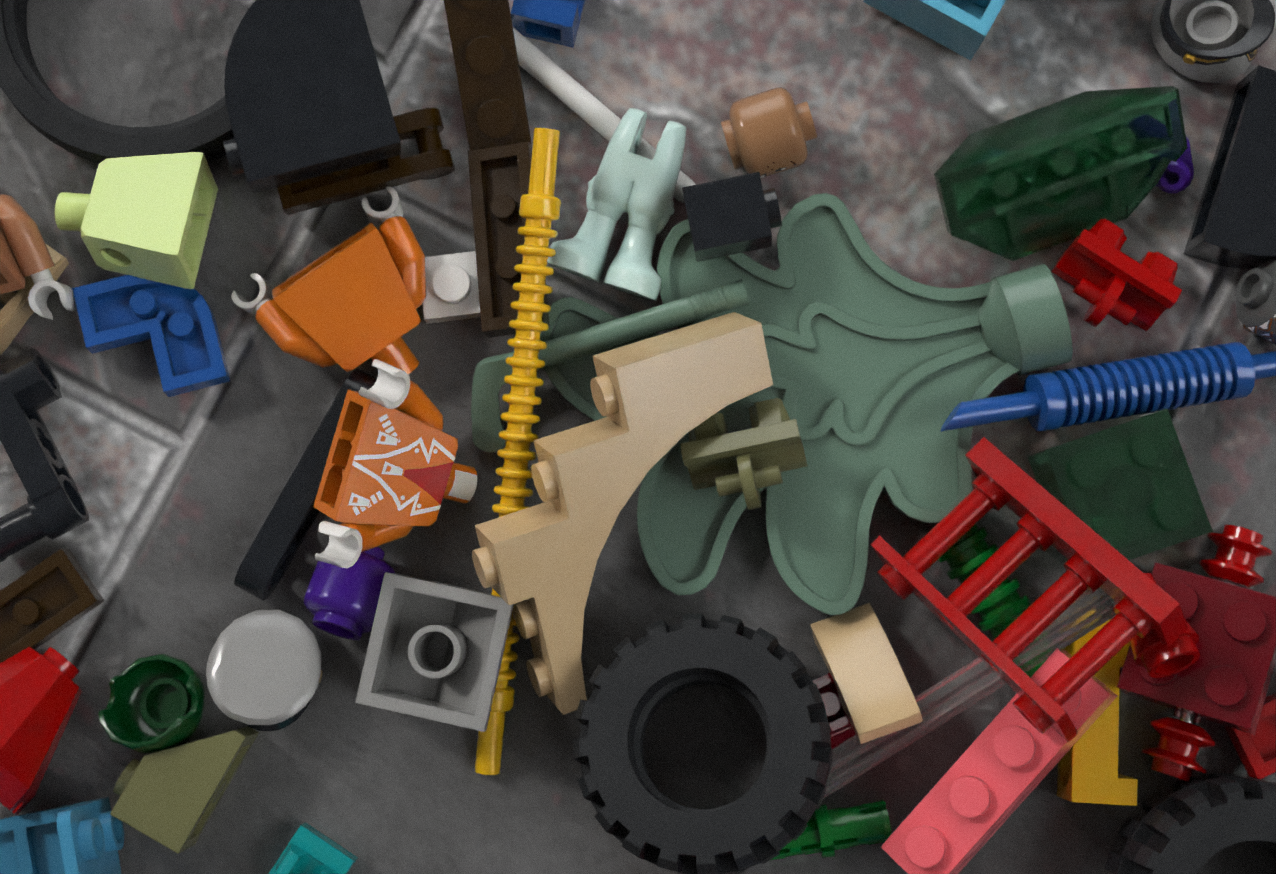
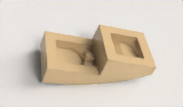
[810,603,923,744]

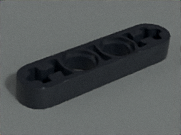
[234,368,377,601]

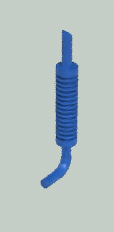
[940,342,1276,432]

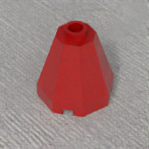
[0,647,82,816]

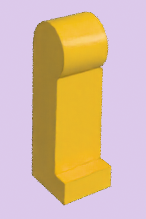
[1057,617,1138,806]

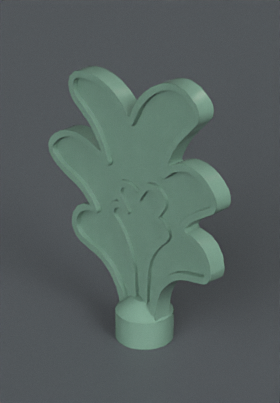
[540,193,1073,615]

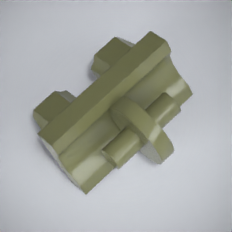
[680,398,808,510]

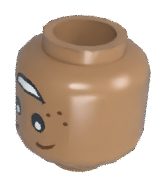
[721,87,817,178]

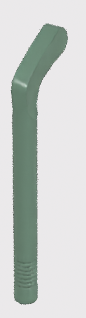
[471,279,750,452]

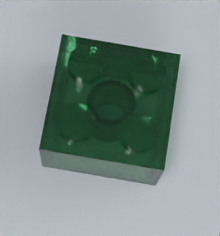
[1028,409,1213,561]

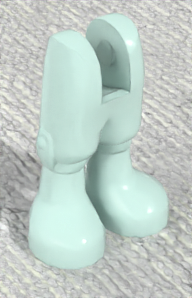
[547,108,687,301]

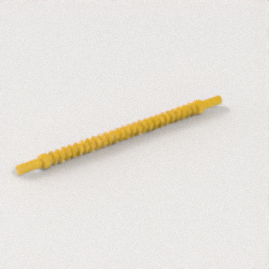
[475,128,561,775]

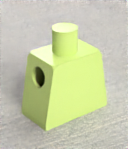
[55,152,218,289]

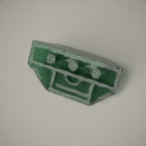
[934,86,1188,261]

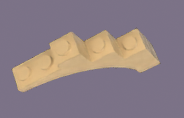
[472,312,773,715]

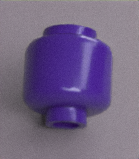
[304,547,396,640]

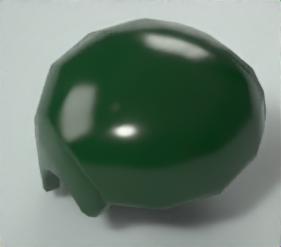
[98,654,205,754]

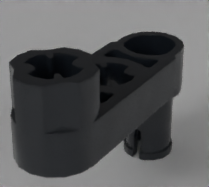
[0,348,89,562]

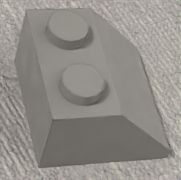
[355,572,514,732]

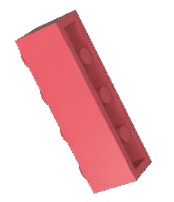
[881,648,1117,874]

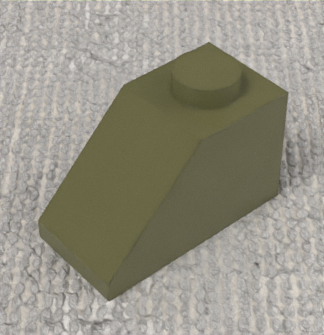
[110,726,259,854]

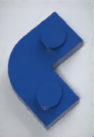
[72,275,231,397]

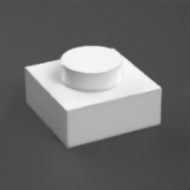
[422,251,481,324]

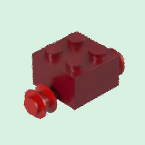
[1117,525,1276,782]

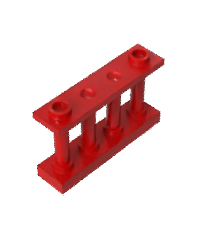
[870,437,1188,743]

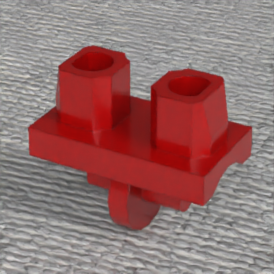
[1051,218,1182,331]

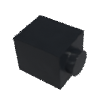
[682,172,782,262]

